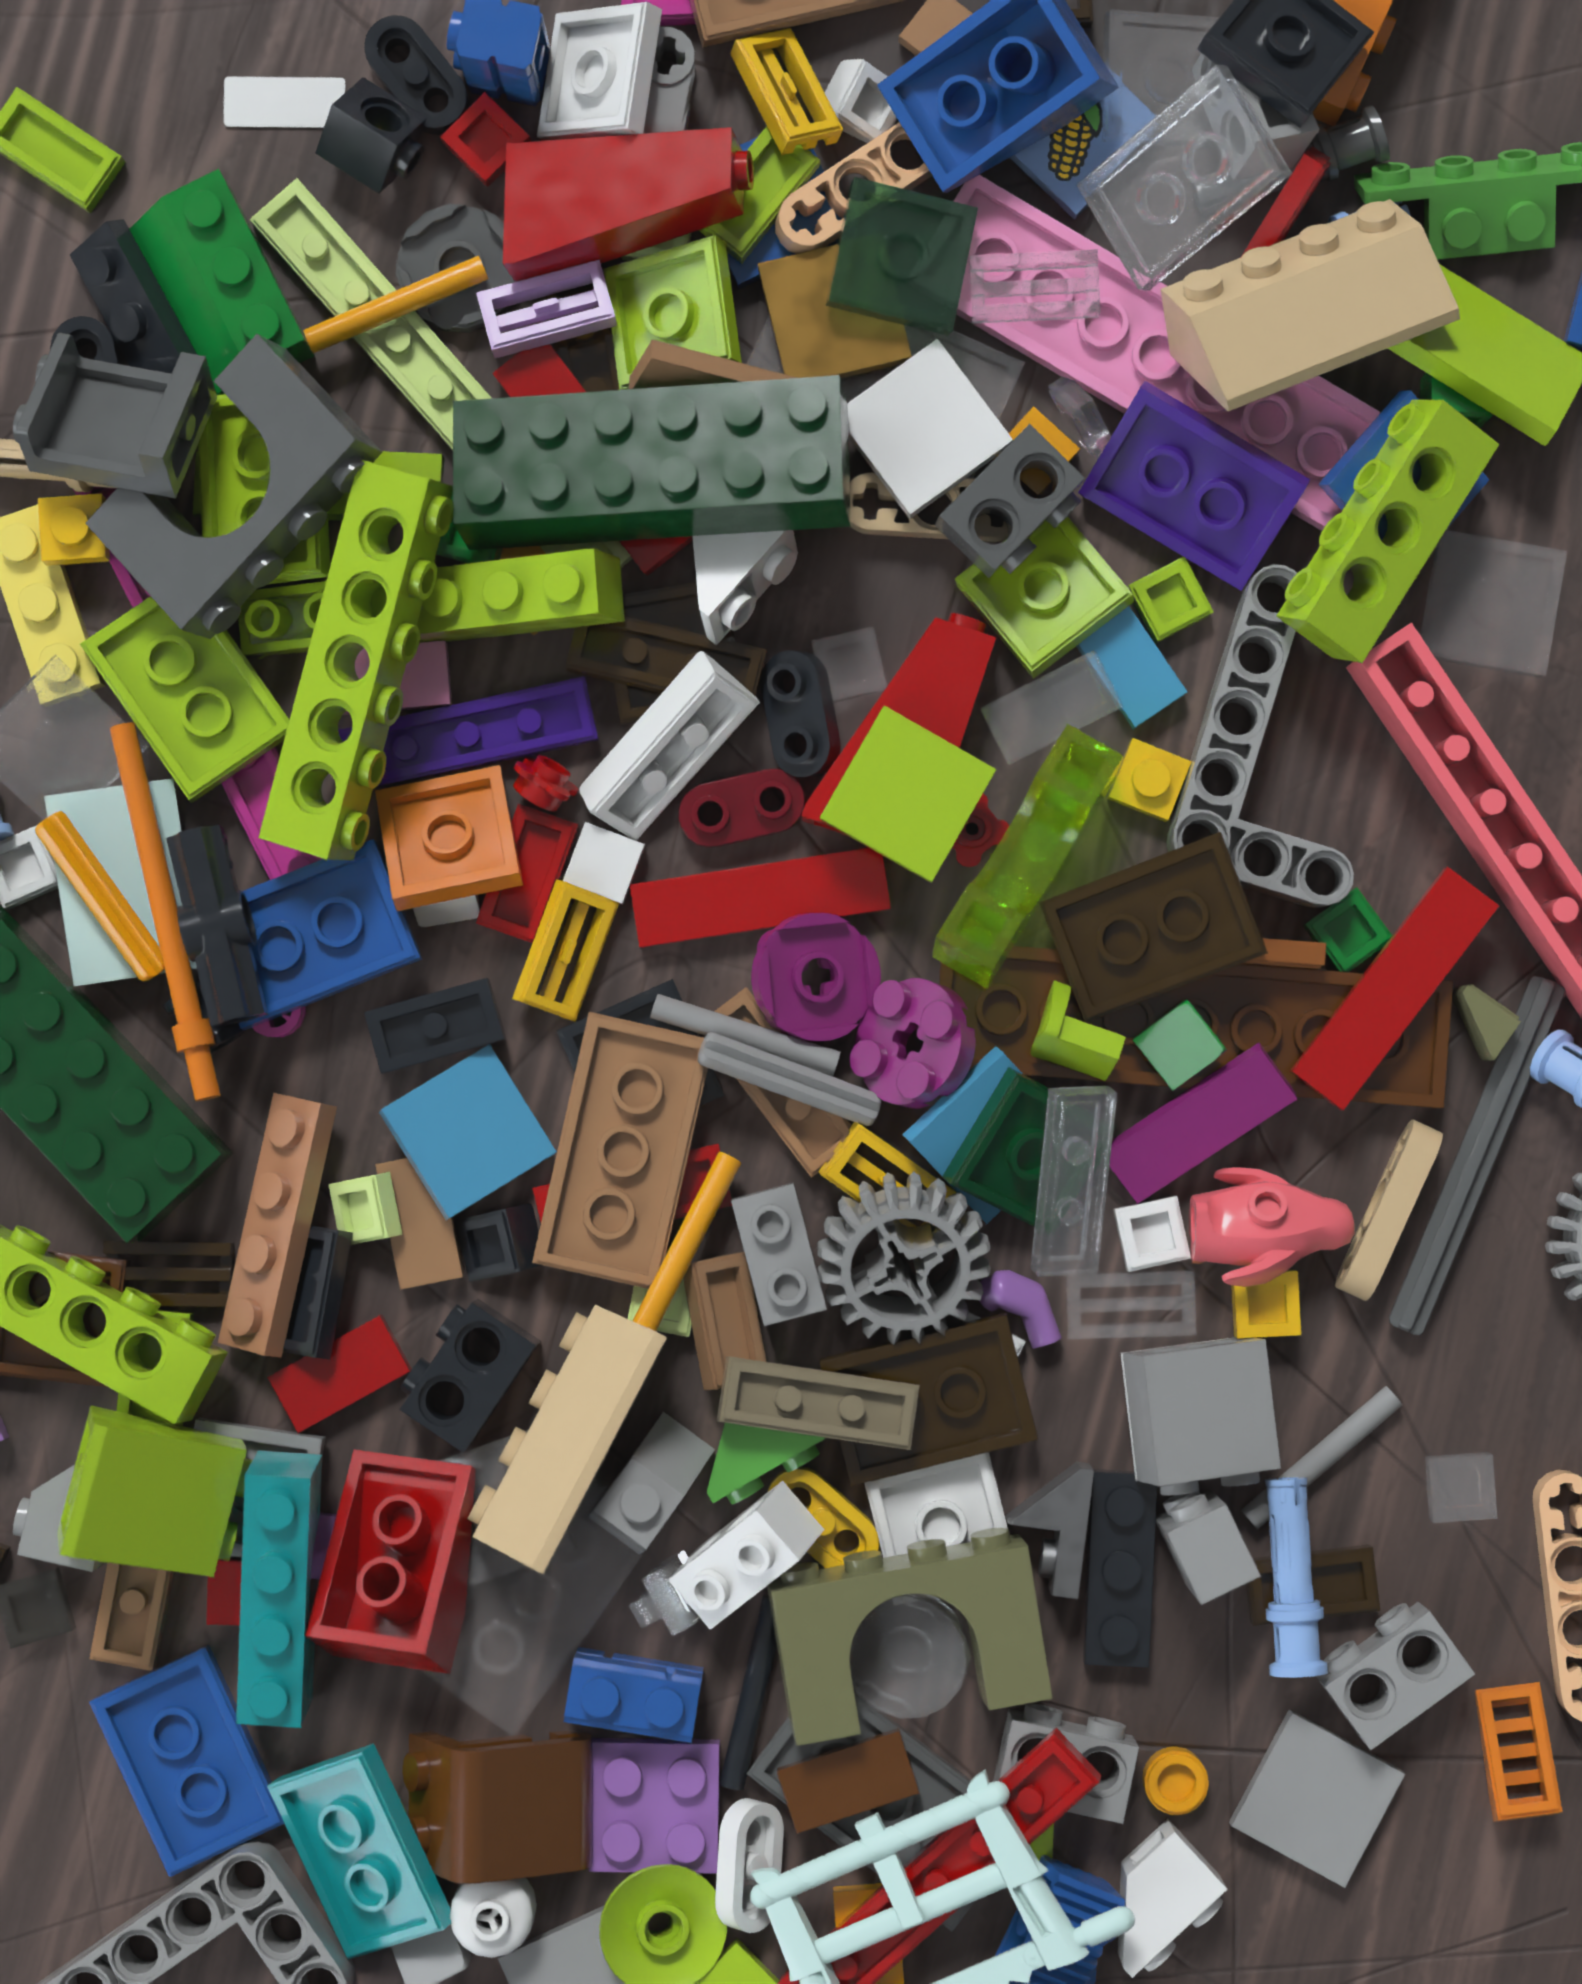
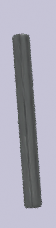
[1389,976,1566,1336]

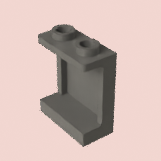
[13,333,217,498]

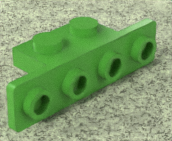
[1354,142,1582,260]

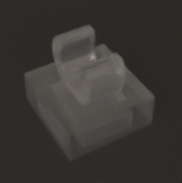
[629,1550,701,1636]

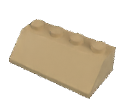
[1160,199,1460,412]
[467,1305,667,1574]

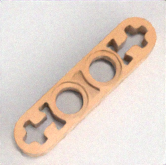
[775,122,932,254]
[1533,1470,1582,1722]

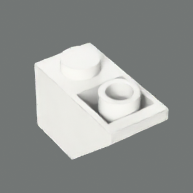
[693,530,798,645]
[1117,1818,1228,1978]

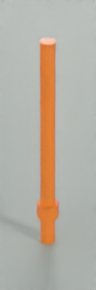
[109,722,221,1102]

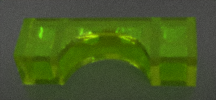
[932,724,1123,989]

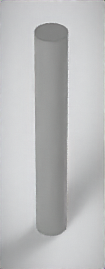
[650,994,841,1076]
[1241,1386,1402,1530]

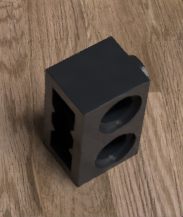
[400,1299,541,1453]

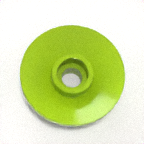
[599,1864,727,1984]

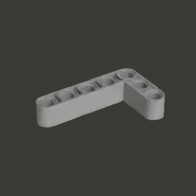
[1166,564,1354,908]
[37,1839,355,1984]

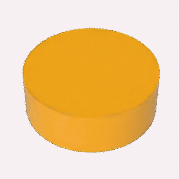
[1142,1747,1209,1815]

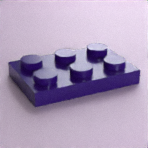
[1078,381,1310,591]

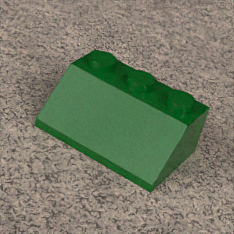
[129,168,315,395]

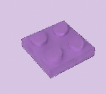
[589,1738,720,1874]

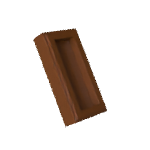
[776,1728,920,1833]

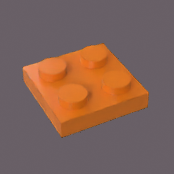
[375,765,523,911]

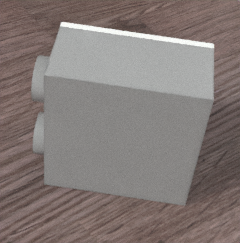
[1121,1337,1281,1495]

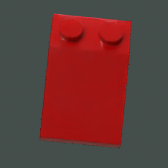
[305,1449,476,1674]

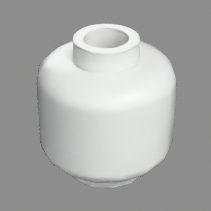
[450,1878,537,1958]

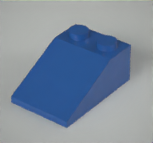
[877,0,1119,193]

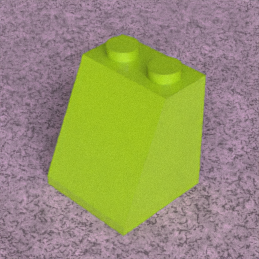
[57,1405,252,1577]

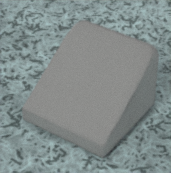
[391,1924,472,1984]

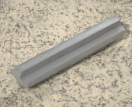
[698,1033,882,1126]

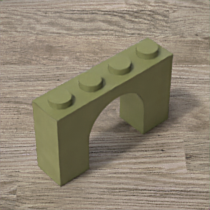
[767,1528,1053,1746]

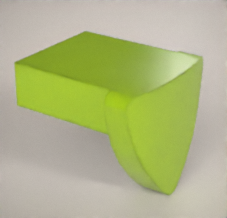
[1031,980,1126,1081]

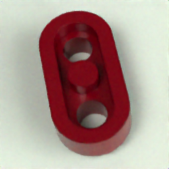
[679,769,804,848]

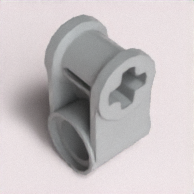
[643,27,695,134]

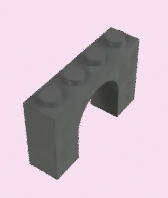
[86,334,383,639]

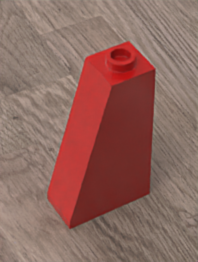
[503,127,754,282]
[801,613,996,837]

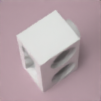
[668,1480,824,1629]

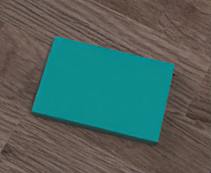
[267,1743,451,1960]

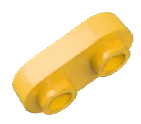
[768,1467,879,1568]

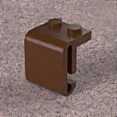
[402,1731,592,1884]

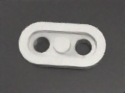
[715,1798,784,1933]

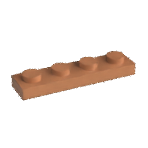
[218,1093,337,1358]

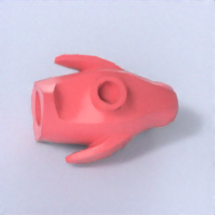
[1188,1167,1355,1287]

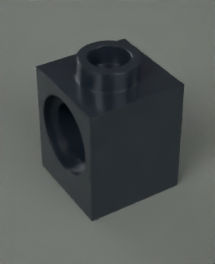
[315,77,427,194]

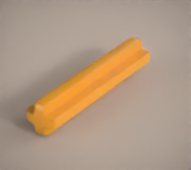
[35,811,165,982]

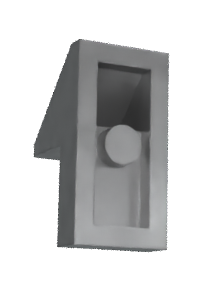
[1006,1462,1094,1599]

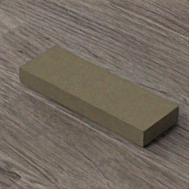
[717,1356,919,1450]

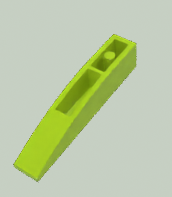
[239,548,625,656]

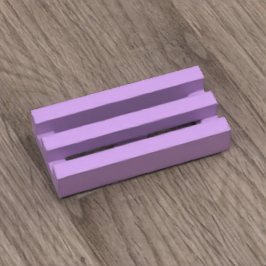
[476,260,617,359]

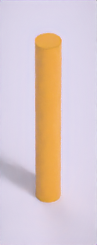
[303,255,489,354]
[633,1152,742,1331]

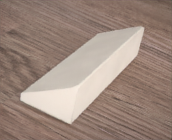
[579,651,760,841]

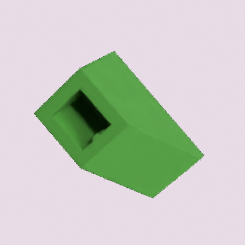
[706,1423,825,1505]

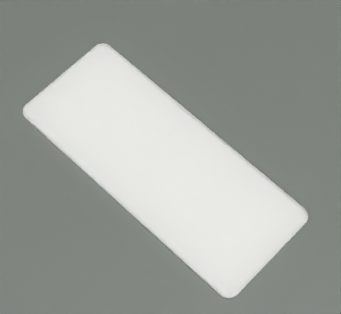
[224,77,345,128]

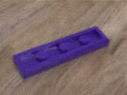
[338,676,599,789]

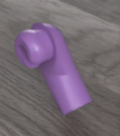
[979,1270,1062,1349]

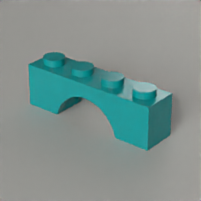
[236,1451,322,1728]

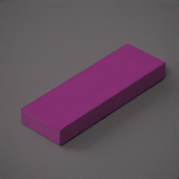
[1101,1043,1297,1204]

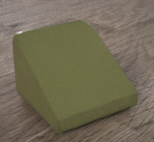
[1452,984,1521,1061]

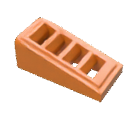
[1474,1682,1563,1822]

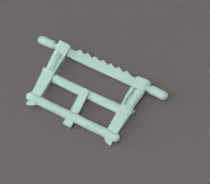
[750,1769,1135,1984]

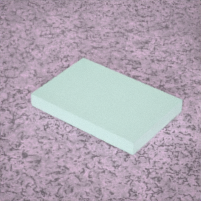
[44,778,197,987]

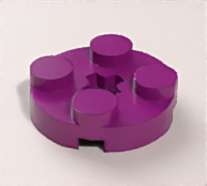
[751,913,881,1041]
[850,978,976,1109]

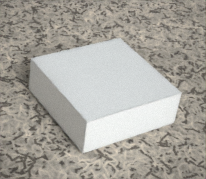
[563,822,645,905]
[0,825,58,910]
[1113,1195,1191,1272]

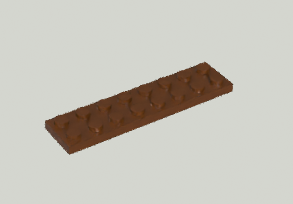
[938,940,1453,1108]

